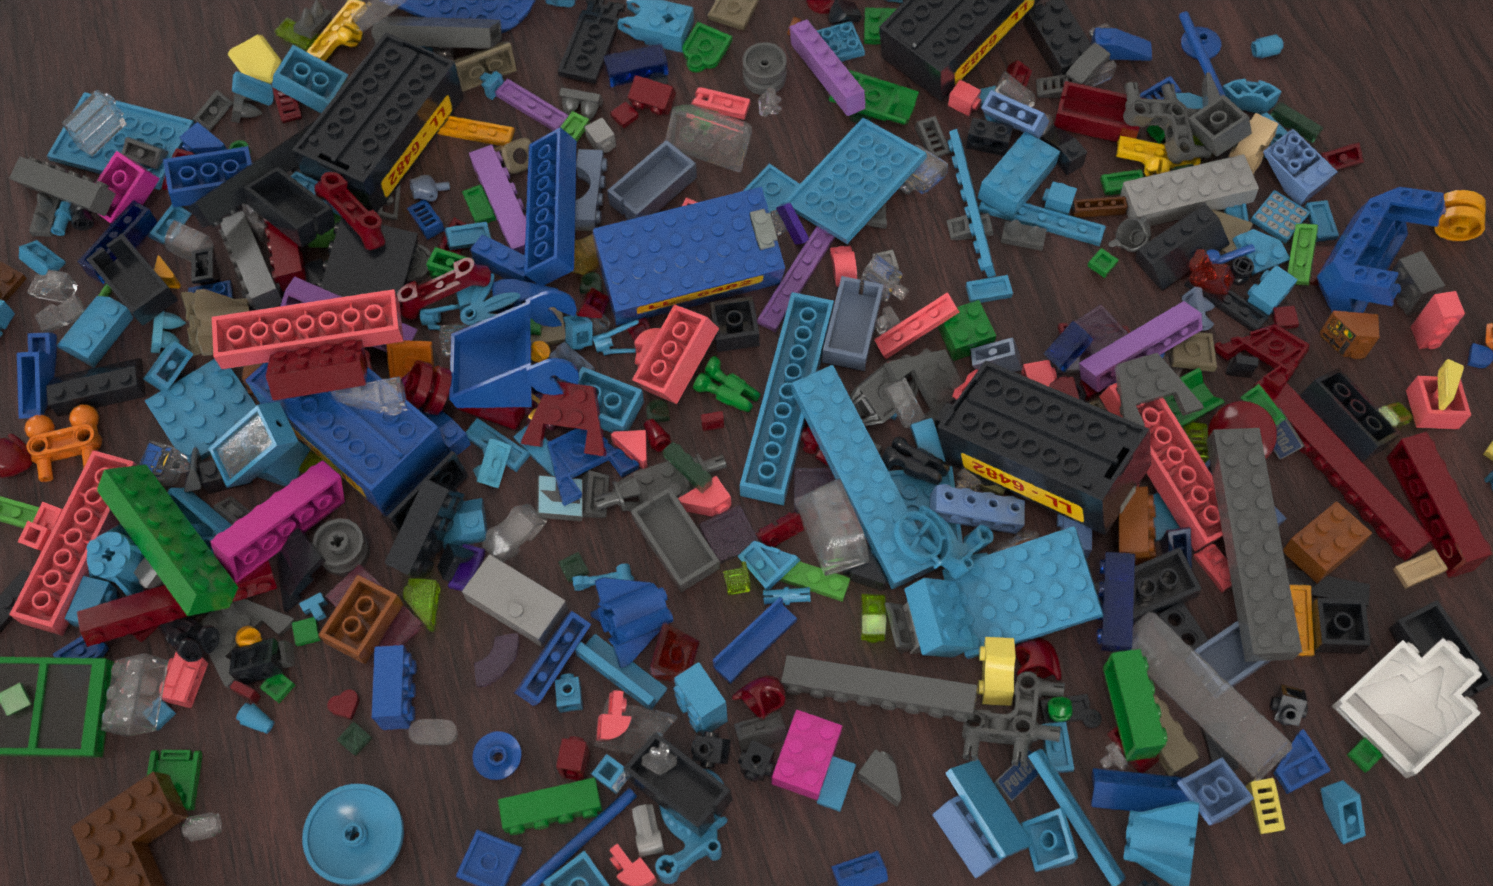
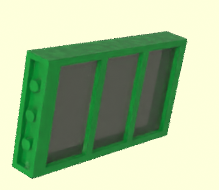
[0,657,115,758]

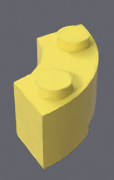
[978,637,1015,706]

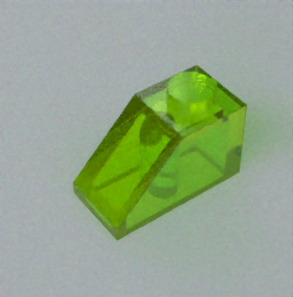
[403,578,441,632]
[861,594,886,643]

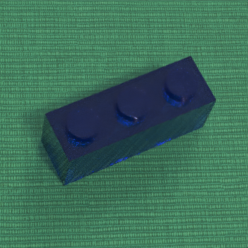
[604,44,669,87]

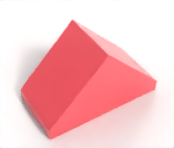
[611,430,648,469]

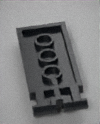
[558,0,625,84]

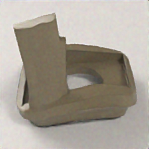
[494,138,531,174]

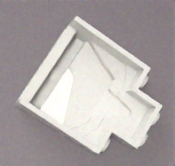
[1332,638,1482,778]

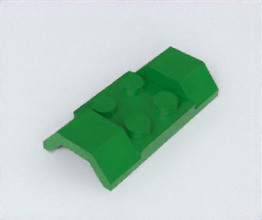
[829,69,919,125]
[1164,368,1225,428]

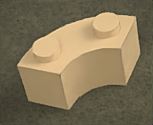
[1229,113,1278,174]

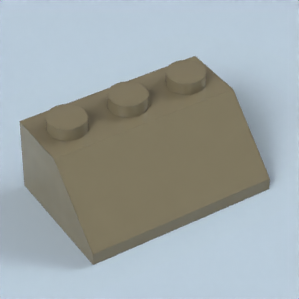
[454,41,517,92]

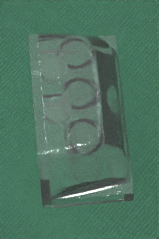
[665,104,752,173]
[794,479,869,576]

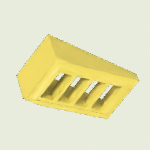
[1438,359,1464,410]
[1246,778,1285,835]

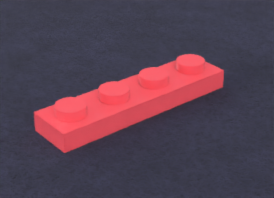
[874,292,960,359]

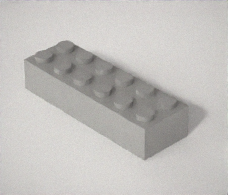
[1120,154,1259,226]

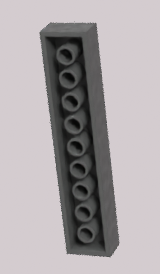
[1206,428,1302,662]

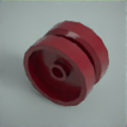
[403,360,452,415]

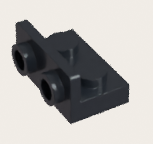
[229,638,283,685]

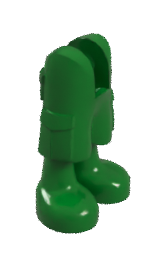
[693,356,761,412]

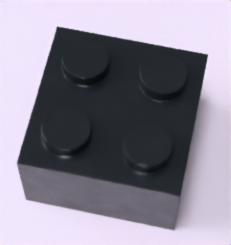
[710,296,760,352]
[1312,598,1371,654]

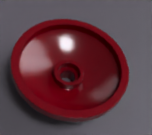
[1207,401,1277,459]

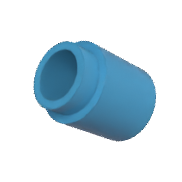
[1251,34,1284,59]

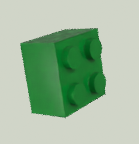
[937,300,996,361]

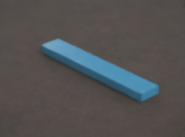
[979,201,1106,246]
[1028,749,1125,886]

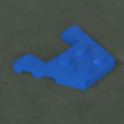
[547,428,639,506]

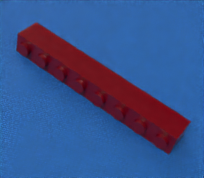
[77,559,277,647]

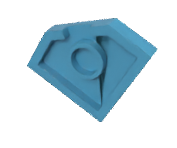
[1232,229,1290,276]

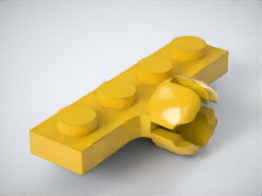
[306,0,368,62]
[1116,136,1201,177]

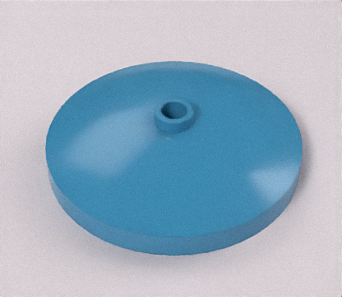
[302,784,404,886]

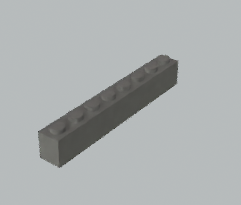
[781,655,978,722]

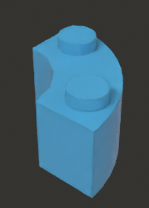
[1223,79,1282,115]

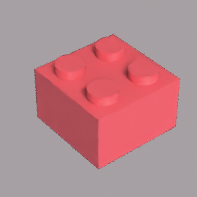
[1406,376,1471,429]

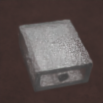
[62,90,127,156]

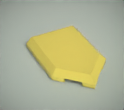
[228,35,282,84]

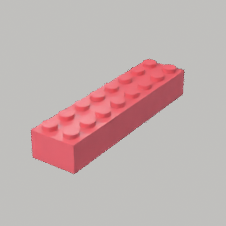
[212,289,403,369]
[1099,383,1223,552]
[9,450,137,636]

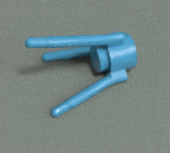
[420,304,459,333]
[592,320,639,356]

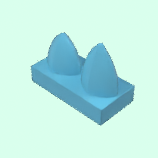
[151,311,186,353]
[473,439,512,488]

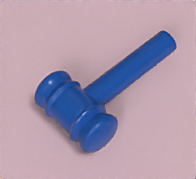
[1204,244,1255,276]

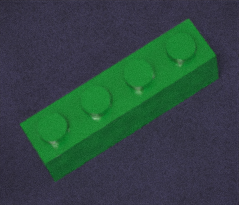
[498,778,603,835]

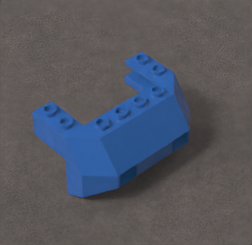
[1317,187,1446,313]

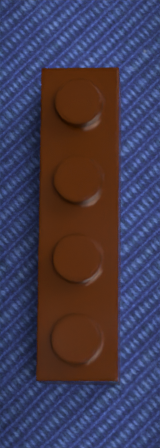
[1071,196,1128,218]

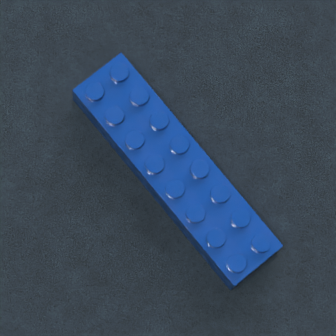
[524,127,576,287]

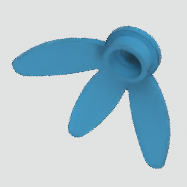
[460,273,521,326]

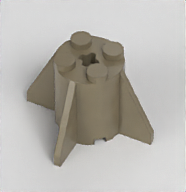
[181,289,249,356]

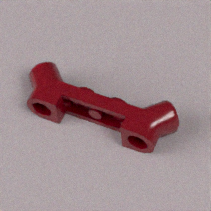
[314,172,386,250]
[397,258,491,319]

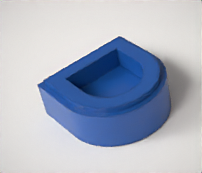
[1467,343,1493,368]

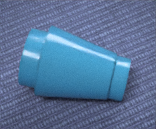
[236,703,275,734]

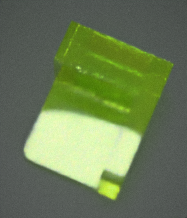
[723,561,750,595]

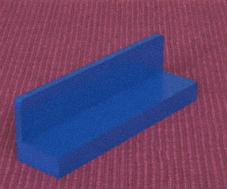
[713,597,797,684]
[1091,768,1190,812]

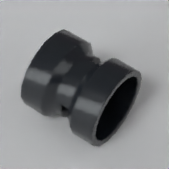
[69,204,94,231]
[1227,256,1254,285]

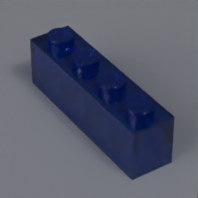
[77,200,158,284]
[1097,552,1135,652]

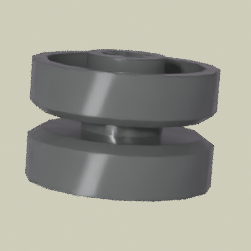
[743,42,787,95]
[313,518,370,577]

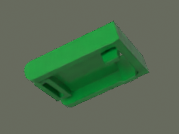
[147,750,202,810]

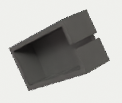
[631,487,720,593]

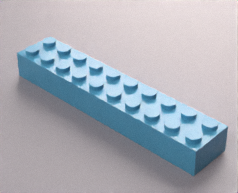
[740,292,834,506]
[791,365,936,589]

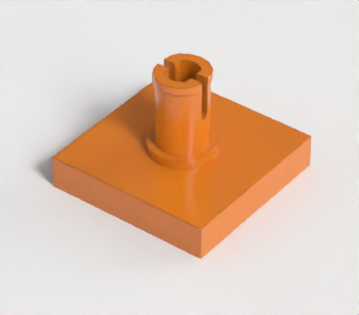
[386,340,434,382]

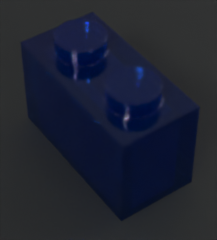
[1043,321,1094,372]

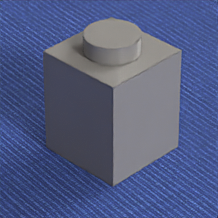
[585,118,616,153]

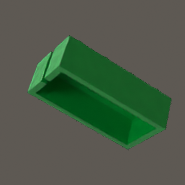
[1103,649,1168,761]

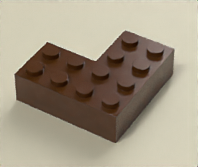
[71,771,189,886]

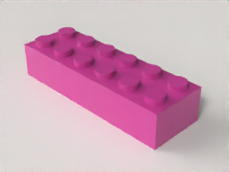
[210,460,345,583]

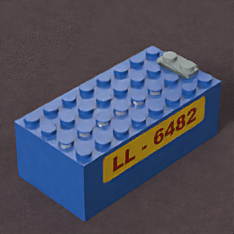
[593,187,785,326]
[245,362,448,513]

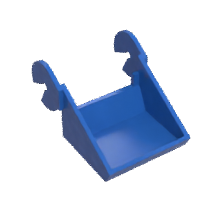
[449,290,579,408]

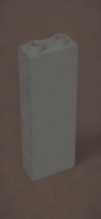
[372,16,502,48]

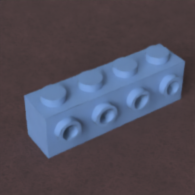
[930,484,1025,534]

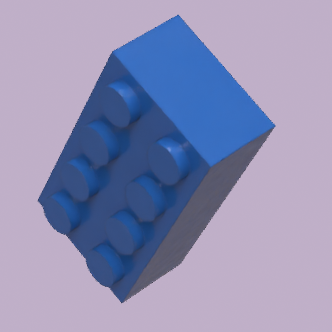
[163,146,252,208]

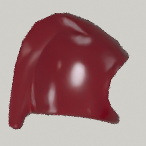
[0,433,33,478]
[1015,638,1062,681]
[732,675,786,720]

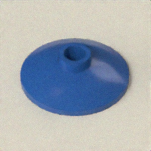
[1181,27,1221,59]
[473,731,522,780]

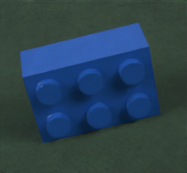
[372,645,417,730]

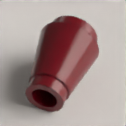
[643,419,671,452]

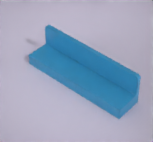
[575,634,667,711]

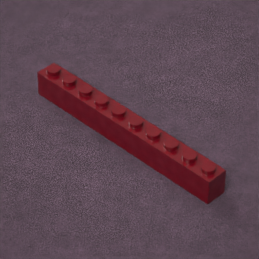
[1252,377,1433,561]

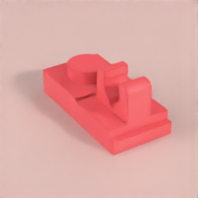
[1193,544,1232,593]

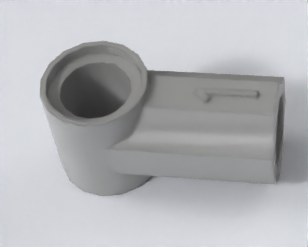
[632,804,664,857]

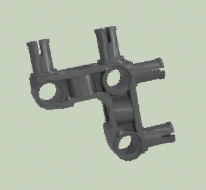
[1123,82,1212,164]
[962,671,1065,767]

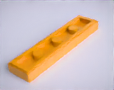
[438,116,515,146]

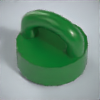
[1048,697,1072,722]

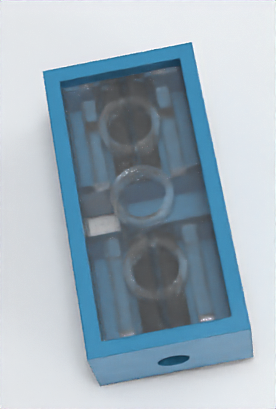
[208,401,298,488]

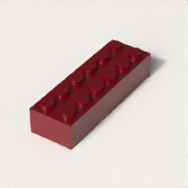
[1386,432,1492,578]

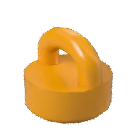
[531,340,551,362]
[235,626,262,647]

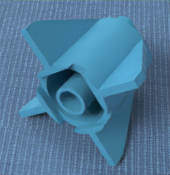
[87,524,145,596]
[1124,801,1200,886]

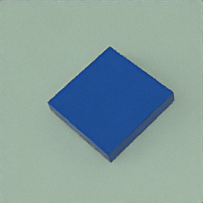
[456,830,523,886]

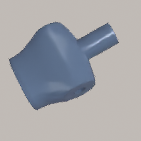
[410,175,450,201]

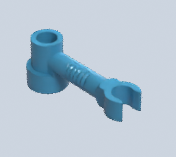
[572,564,635,591]

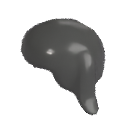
[1109,216,1151,253]

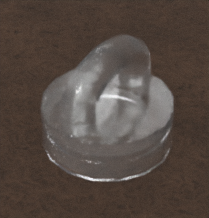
[589,314,610,336]

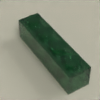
[1271,102,1324,143]
[663,442,712,493]

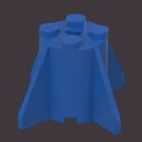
[590,577,673,668]

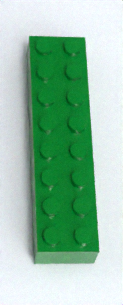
[97,465,238,616]

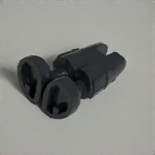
[882,436,950,485]
[159,617,220,662]

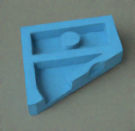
[738,541,800,590]

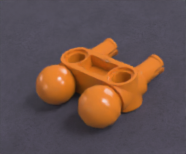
[24,404,102,482]

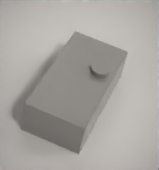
[462,554,569,647]

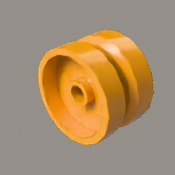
[1435,190,1486,241]

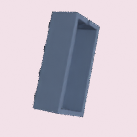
[607,140,697,220]
[822,276,884,371]
[1185,621,1270,699]

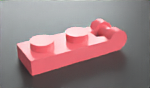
[691,87,750,120]

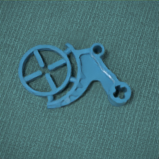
[894,505,994,579]
[655,769,728,884]

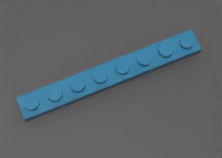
[948,129,996,278]

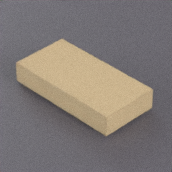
[1393,549,1448,589]

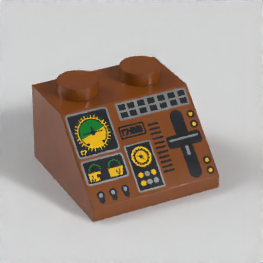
[1320,310,1380,359]

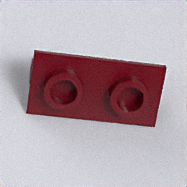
[755,512,804,547]

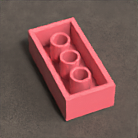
[632,304,719,404]

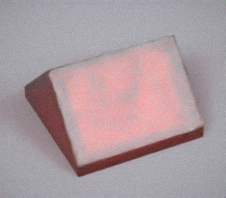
[650,623,700,683]

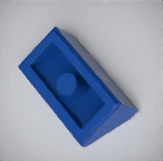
[831,851,888,886]

